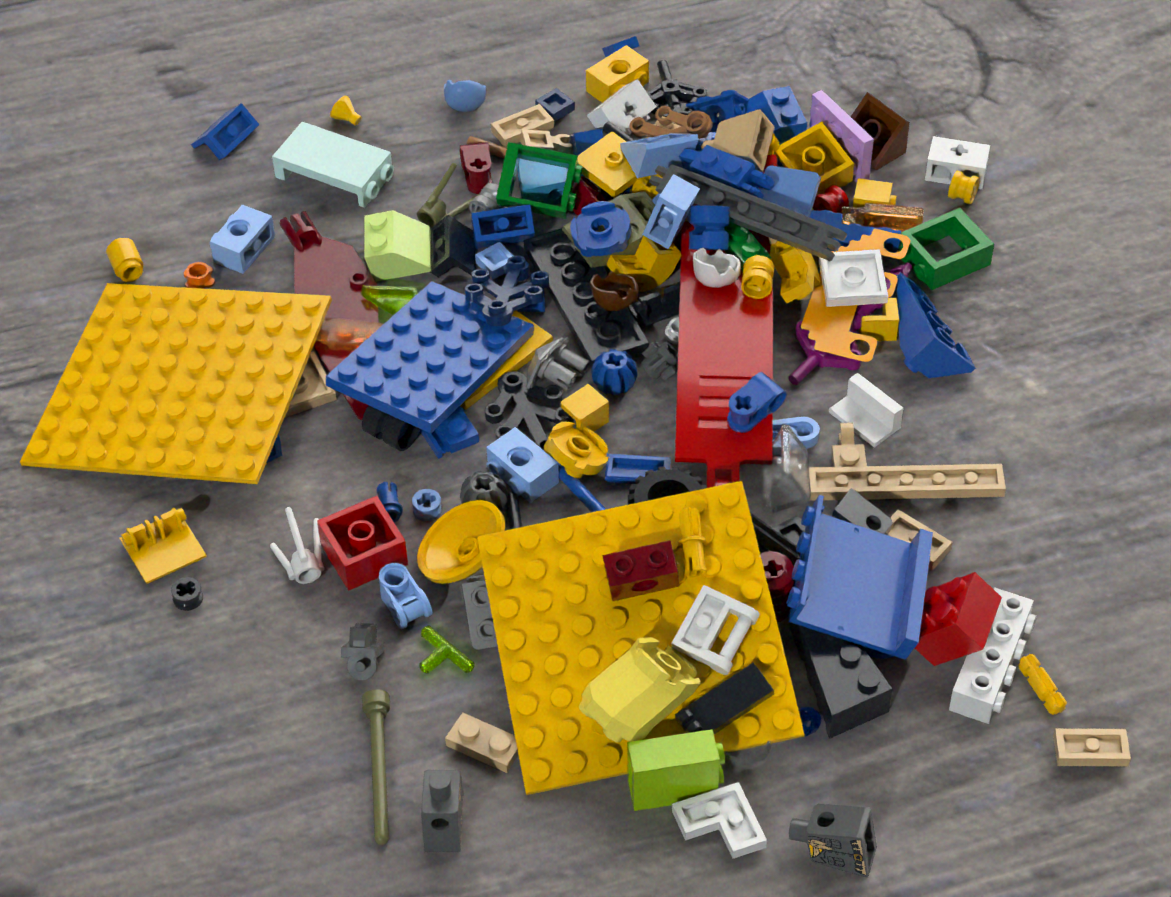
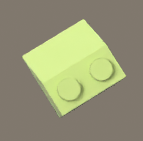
[364,210,432,282]

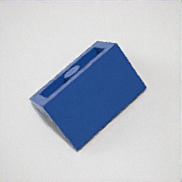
[191,103,259,160]

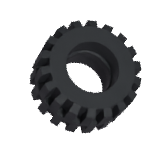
[628,467,707,505]

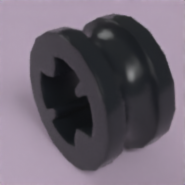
[171,577,203,611]

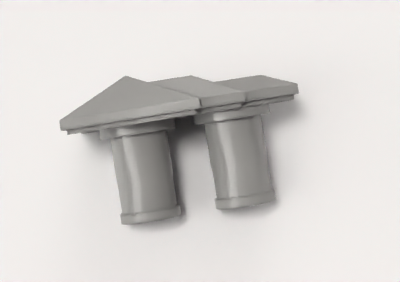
[526,337,590,391]

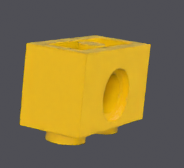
[586,45,649,103]

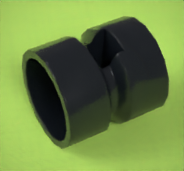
[362,405,420,451]

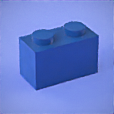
[471,204,535,249]

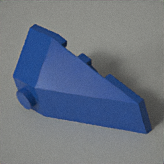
[897,272,976,378]

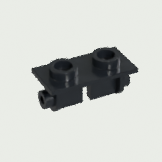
[628,282,680,328]

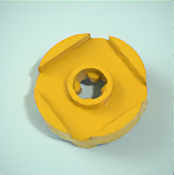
[544,422,609,478]

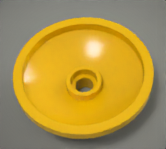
[417,500,505,584]

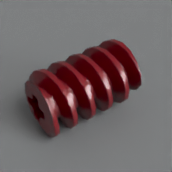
[760,551,794,623]

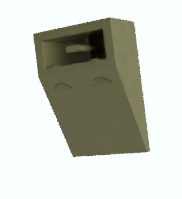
[562,192,655,268]

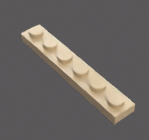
[808,464,1006,501]

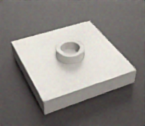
[819,249,888,307]

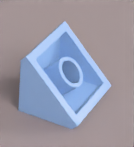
[620,133,698,178]

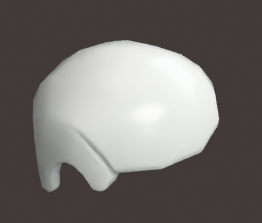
[693,248,741,288]

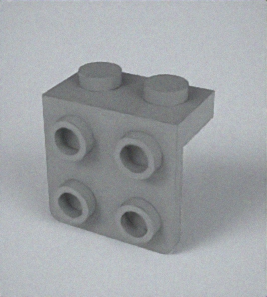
[460,575,498,650]

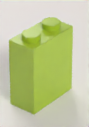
[627,729,725,811]

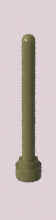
[362,689,390,845]

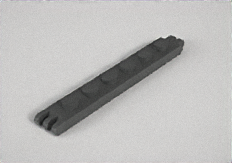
[649,164,847,261]

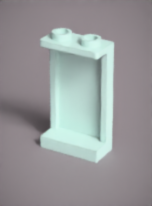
[272,122,394,208]

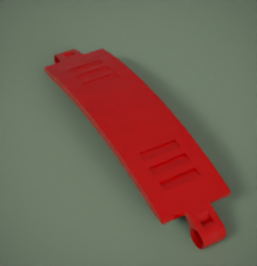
[675,222,773,488]

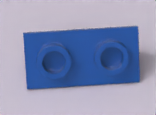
[686,90,749,127]

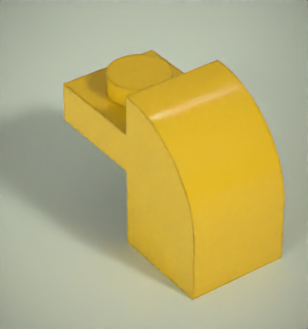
[606,236,681,292]
[770,241,820,303]

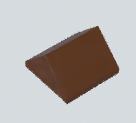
[851,92,910,170]

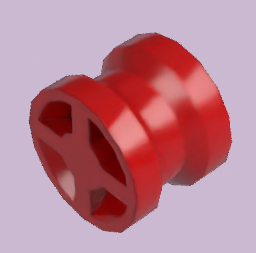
[813,185,849,213]

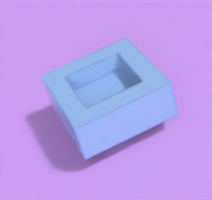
[475,242,514,280]

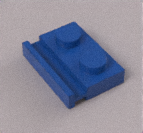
[420,406,479,459]

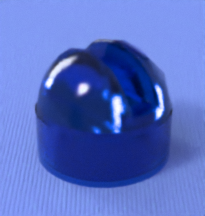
[798,706,821,737]

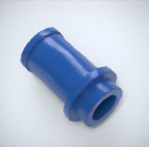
[377,482,403,522]

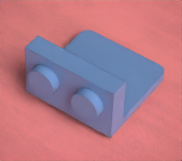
[759,166,821,217]

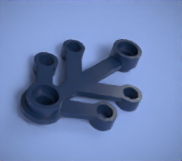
[465,256,549,326]

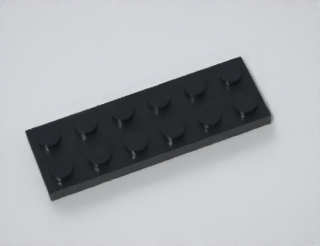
[523,229,649,368]

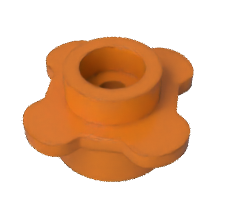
[183,262,215,289]

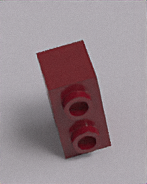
[602,540,680,602]

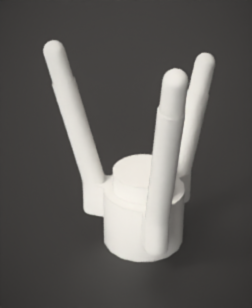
[270,507,325,584]

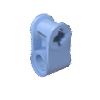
[379,563,433,629]

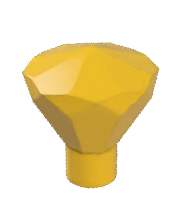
[330,95,362,126]

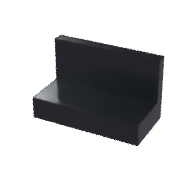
[430,215,476,278]

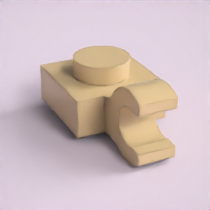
[831,423,867,467]

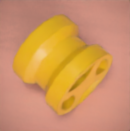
[948,170,980,205]

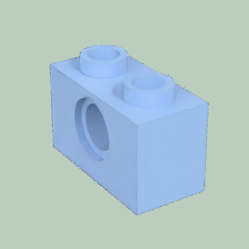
[642,174,700,249]
[210,205,275,274]
[486,427,559,503]

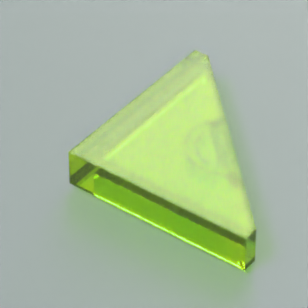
[361,285,418,315]

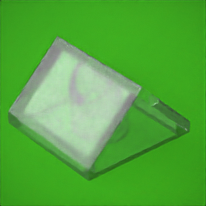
[761,424,811,514]

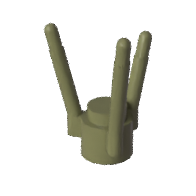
[417,163,480,228]

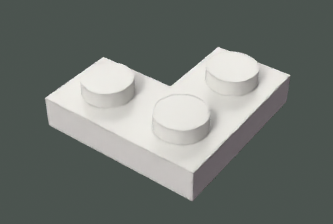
[672,782,767,859]

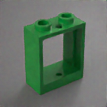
[496,142,583,219]
[898,208,994,290]

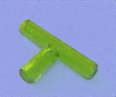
[419,625,475,674]

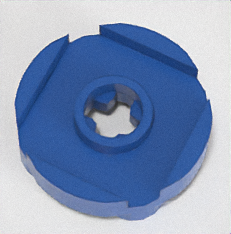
[570,201,631,257]

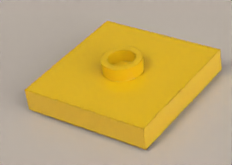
[578,131,638,198]

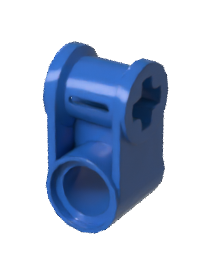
[727,372,787,433]

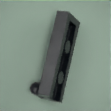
[675,663,774,734]

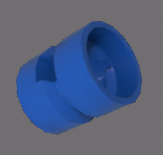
[689,205,730,250]

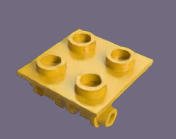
[119,508,207,584]

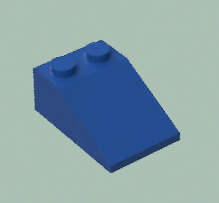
[710,86,807,143]

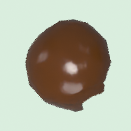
[590,271,639,311]

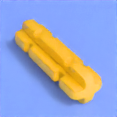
[1018,654,1067,715]

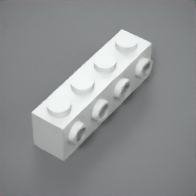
[949,587,1036,724]

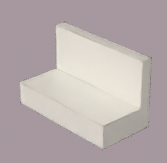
[829,373,903,448]

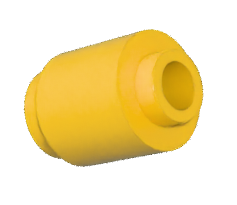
[106,238,144,282]

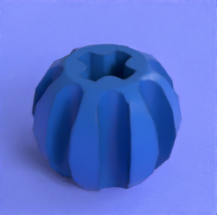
[591,349,638,396]

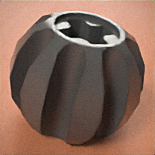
[460,471,508,512]

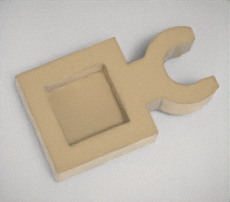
[520,129,572,154]

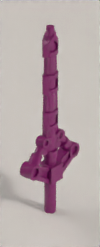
[788,263,912,385]

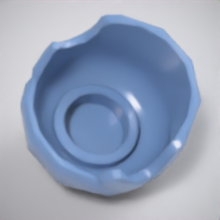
[444,80,486,112]

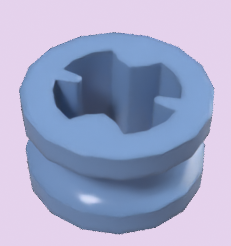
[412,489,442,521]

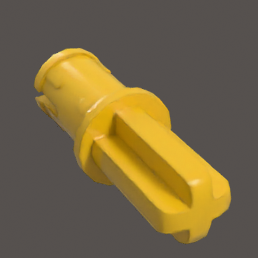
[678,507,707,577]

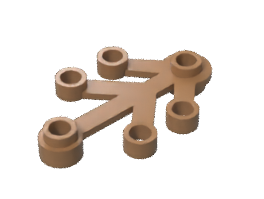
[629,106,712,139]

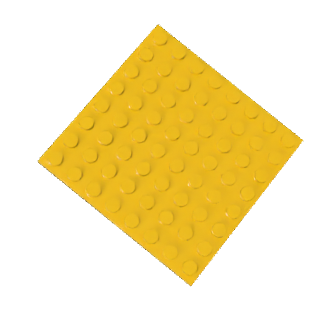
[20,283,332,484]
[477,481,805,795]

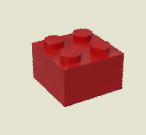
[317,496,408,591]
[915,572,1002,666]

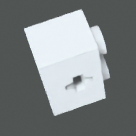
[587,79,656,137]
[925,136,990,189]

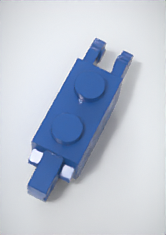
[679,145,775,199]

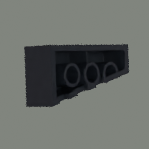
[789,609,892,739]

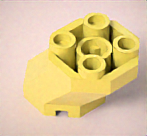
[579,637,700,743]

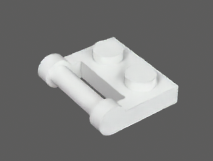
[671,585,760,675]

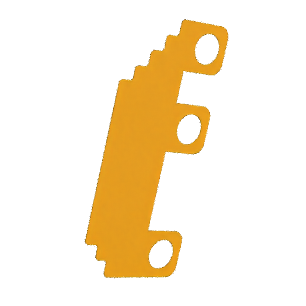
[801,229,910,362]

